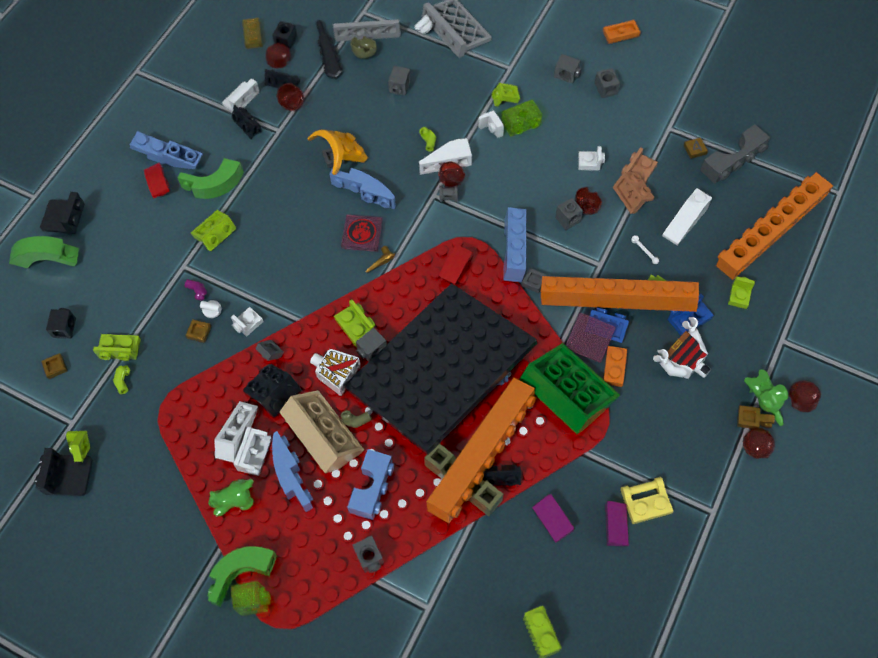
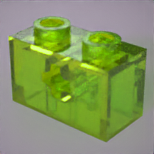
[501,99,542,137]
[231,581,271,616]

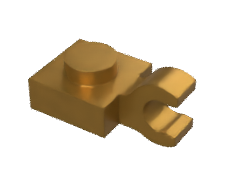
[737,405,775,430]

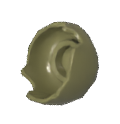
[351,36,377,59]

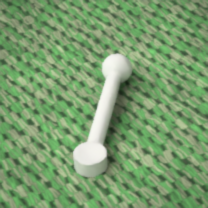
[631,235,659,264]

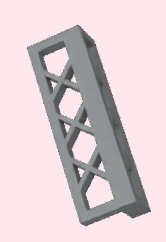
[333,19,400,41]

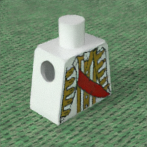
[310,349,361,396]

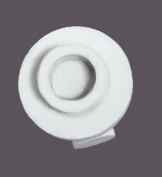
[414,15,433,34]
[200,300,222,318]

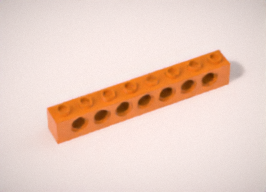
[716,172,834,280]

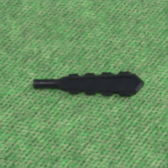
[316,20,343,80]

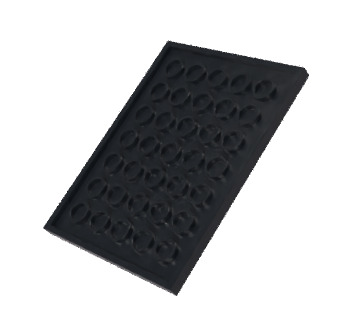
[344,283,538,455]

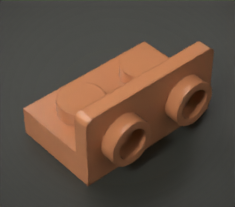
[621,147,658,183]
[613,171,654,214]

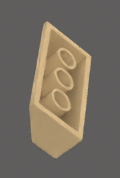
[280,391,364,473]

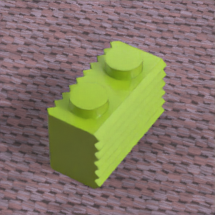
[523,606,562,658]

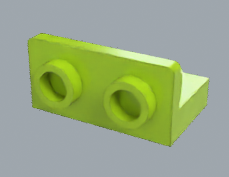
[191,210,236,251]
[334,300,375,347]
[93,334,141,361]

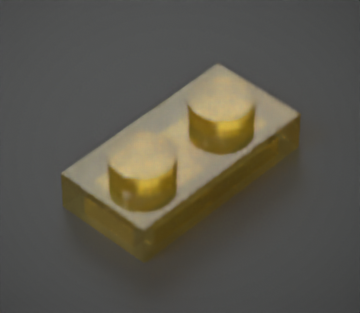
[243,18,262,49]

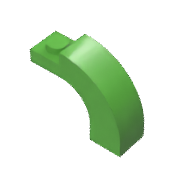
[177,158,244,199]
[9,236,79,269]
[208,546,277,607]

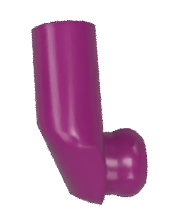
[185,279,207,301]

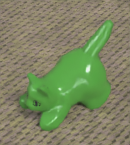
[744,370,788,426]
[208,479,254,516]

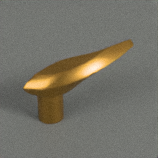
[366,246,395,273]

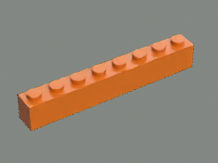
[541,276,699,312]
[427,378,536,523]

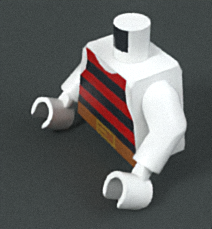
[653,317,711,379]

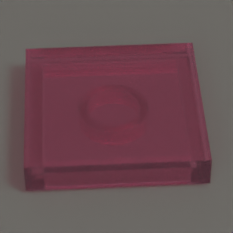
[566,313,616,363]

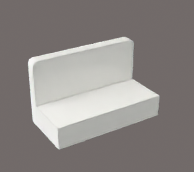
[222,78,260,111]

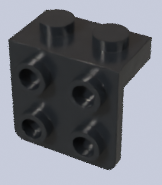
[40,192,85,234]
[243,364,302,418]
[35,448,93,496]

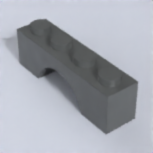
[700,124,770,184]

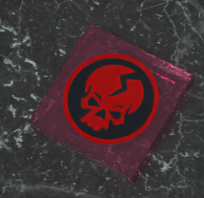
[341,215,382,252]

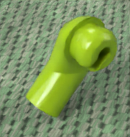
[419,127,436,152]
[113,365,130,395]

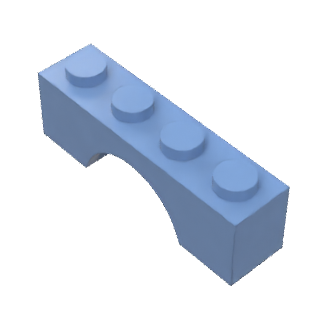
[503,207,526,282]

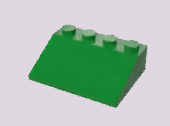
[519,343,620,434]

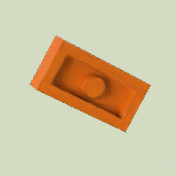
[603,20,640,44]
[603,346,627,387]

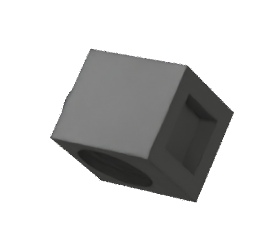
[554,54,582,84]
[388,66,411,95]
[595,68,620,98]
[555,198,583,230]
[356,328,387,361]
[352,536,384,573]

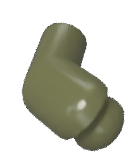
[341,410,372,428]

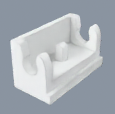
[233,427,272,476]

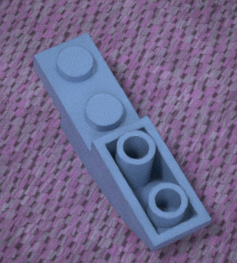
[130,131,203,169]
[329,168,396,209]
[272,431,313,512]

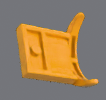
[308,129,368,175]

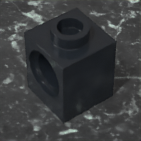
[272,21,297,51]
[46,308,76,339]

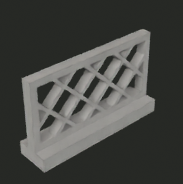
[422,0,492,58]

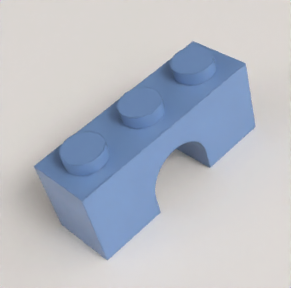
[347,449,395,520]

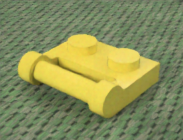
[621,477,673,524]

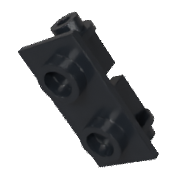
[265,69,300,93]
[232,105,262,139]
[482,464,521,486]

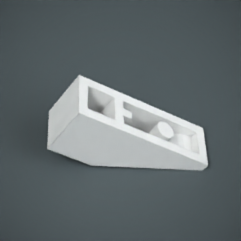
[419,138,472,175]
[662,188,712,246]
[215,402,258,463]

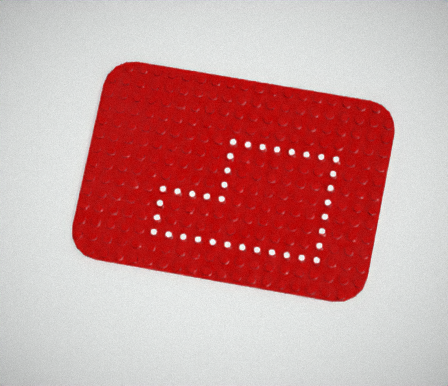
[157,237,610,629]

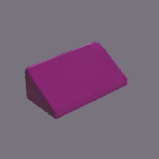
[532,494,574,543]
[605,501,629,546]

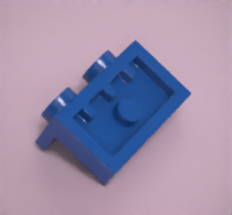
[668,293,714,335]
[585,307,629,343]

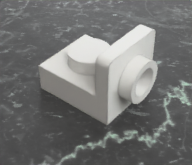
[478,110,504,138]
[578,146,605,171]
[231,307,264,336]

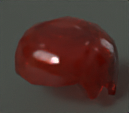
[266,43,291,69]
[276,83,304,111]
[438,161,465,188]
[575,187,602,215]
[788,380,821,412]
[743,428,775,459]

